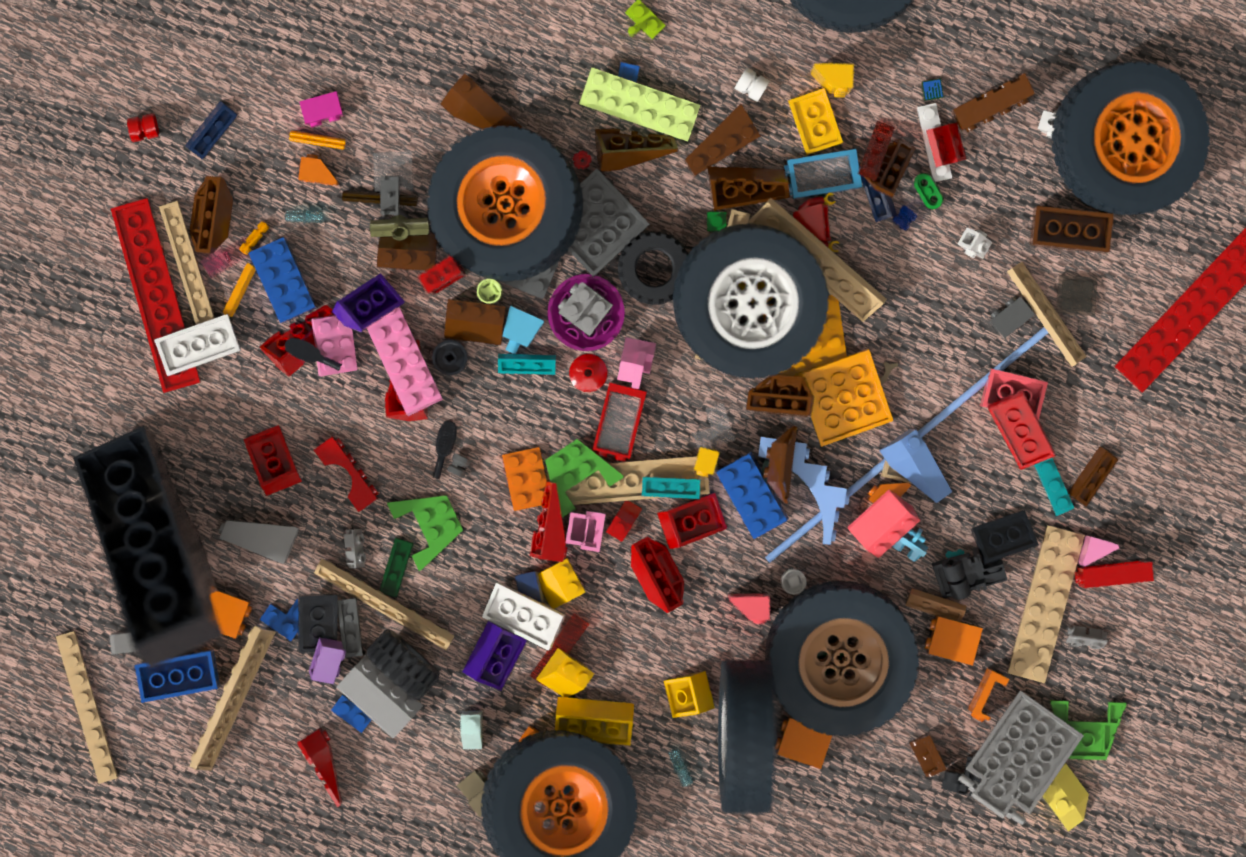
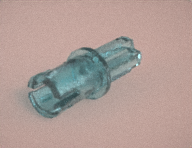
[285,209,323,224]
[669,749,693,787]

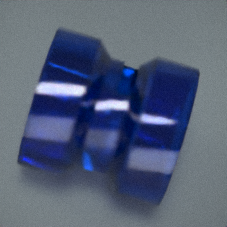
[891,205,918,232]

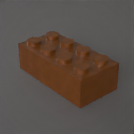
[1030,206,1114,254]

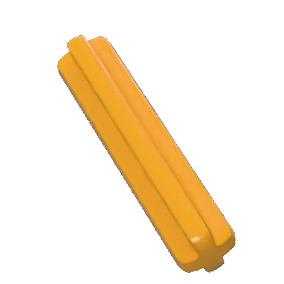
[289,130,346,150]
[223,263,256,317]

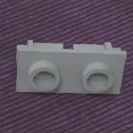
[344,529,366,568]
[1066,625,1108,649]

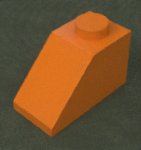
[298,154,339,186]
[867,482,911,503]

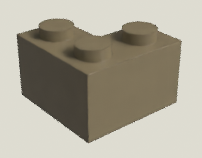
[457,770,487,817]

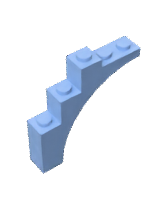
[758,437,850,545]

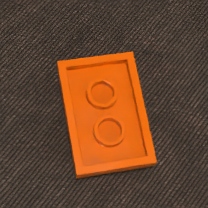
[502,447,547,511]

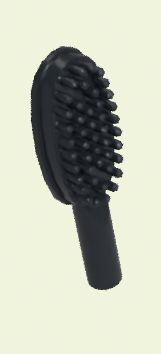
[285,338,342,371]
[432,421,457,479]

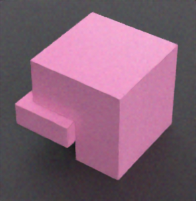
[617,337,656,389]
[566,511,606,552]

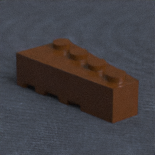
[951,73,1035,133]
[684,104,761,178]
[707,166,790,211]

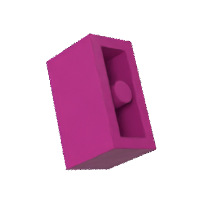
[299,92,344,128]

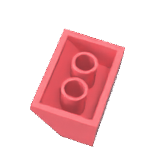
[980,369,1048,420]
[847,490,920,558]
[728,593,770,624]

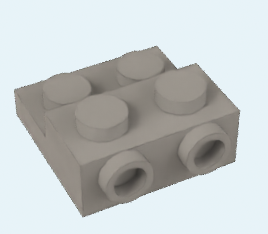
[558,282,613,336]

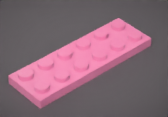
[367,307,443,416]

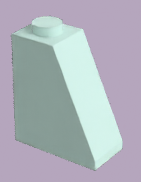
[461,711,482,749]

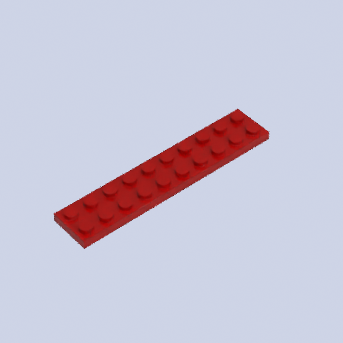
[111,198,201,393]
[1114,227,1246,393]

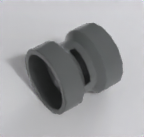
[447,453,471,478]

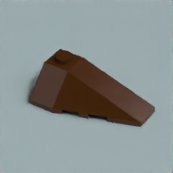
[440,73,522,130]
[595,128,678,171]

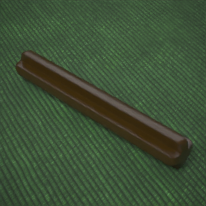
[342,191,418,206]

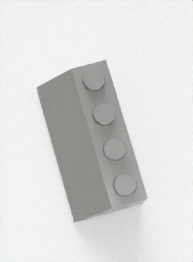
[336,654,423,739]

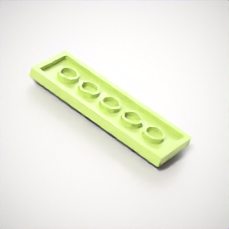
[579,67,700,141]

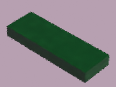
[379,537,414,598]

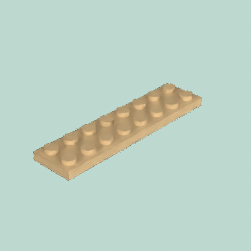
[748,198,887,322]
[565,456,710,505]
[1007,525,1085,683]
[190,626,276,771]

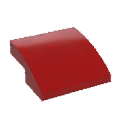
[926,123,967,167]

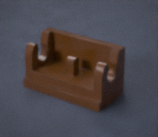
[909,733,947,777]

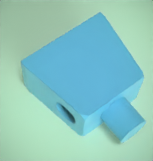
[503,306,544,354]

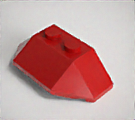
[631,536,684,613]

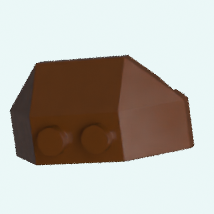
[861,139,916,198]
[189,176,233,254]
[746,375,814,418]
[764,426,797,504]

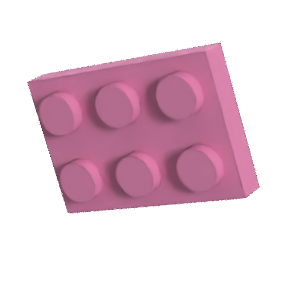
[312,315,357,376]

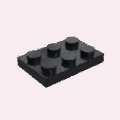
[971,510,1039,565]
[298,593,338,653]

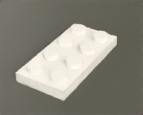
[155,314,241,376]
[482,582,565,651]

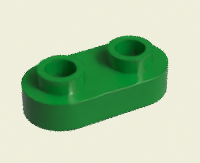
[914,173,944,209]

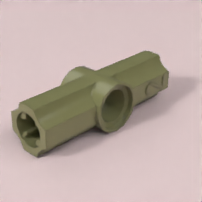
[370,215,429,240]

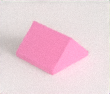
[1078,535,1119,566]

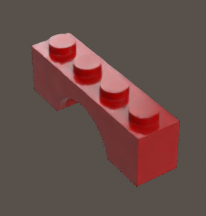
[314,437,379,512]

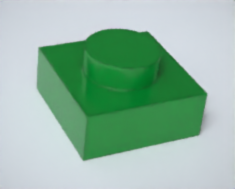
[707,212,726,232]

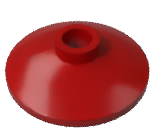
[569,354,607,392]

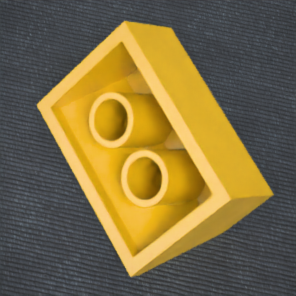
[811,64,854,98]

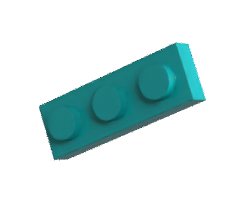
[498,354,556,375]
[1034,458,1074,516]
[642,477,700,499]

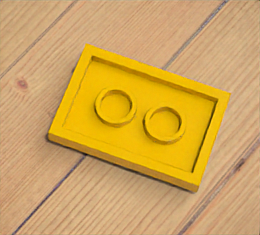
[788,88,843,156]

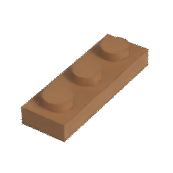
[905,588,967,622]

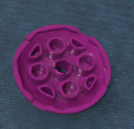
[548,274,625,351]

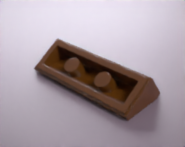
[1068,447,1119,506]

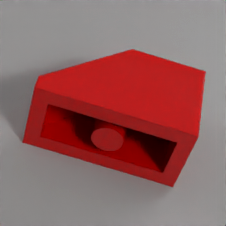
[606,500,642,542]

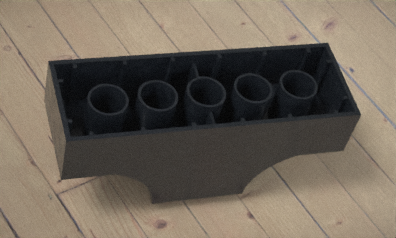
[73,425,223,668]

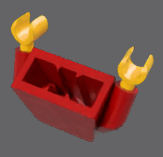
[793,193,840,252]

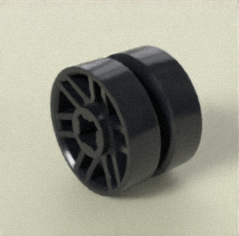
[432,340,468,376]

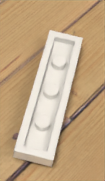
[917,103,952,182]

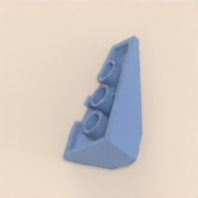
[879,429,952,503]

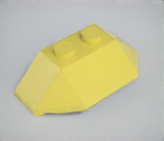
[1042,763,1089,831]

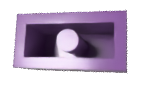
[309,638,346,684]

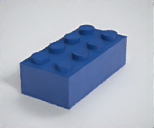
[249,237,317,324]
[716,452,789,539]
[135,649,221,703]

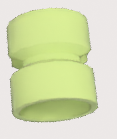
[477,279,503,304]

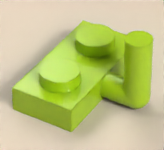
[625,0,666,40]

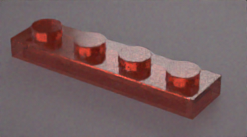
[858,121,895,181]
[530,613,589,687]

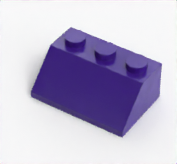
[332,273,405,332]
[462,621,527,691]

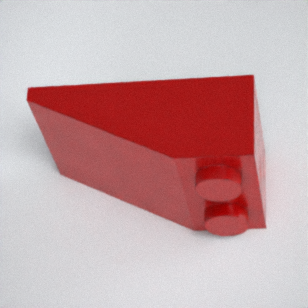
[243,425,302,496]
[657,493,727,549]

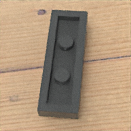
[338,598,364,658]

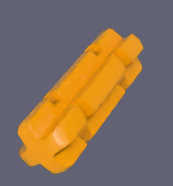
[239,221,269,255]

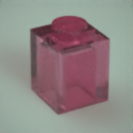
[200,249,232,278]

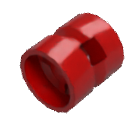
[127,113,160,143]

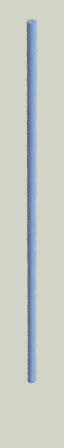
[765,327,1048,563]

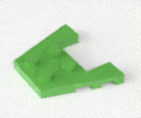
[545,439,624,518]
[387,495,463,571]
[1050,700,1126,760]

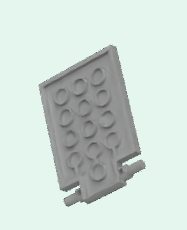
[958,691,1084,825]

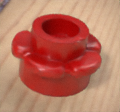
[573,151,592,170]

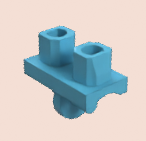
[892,528,928,562]

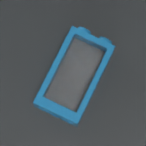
[784,149,862,199]

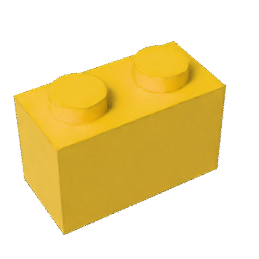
[694,447,719,477]

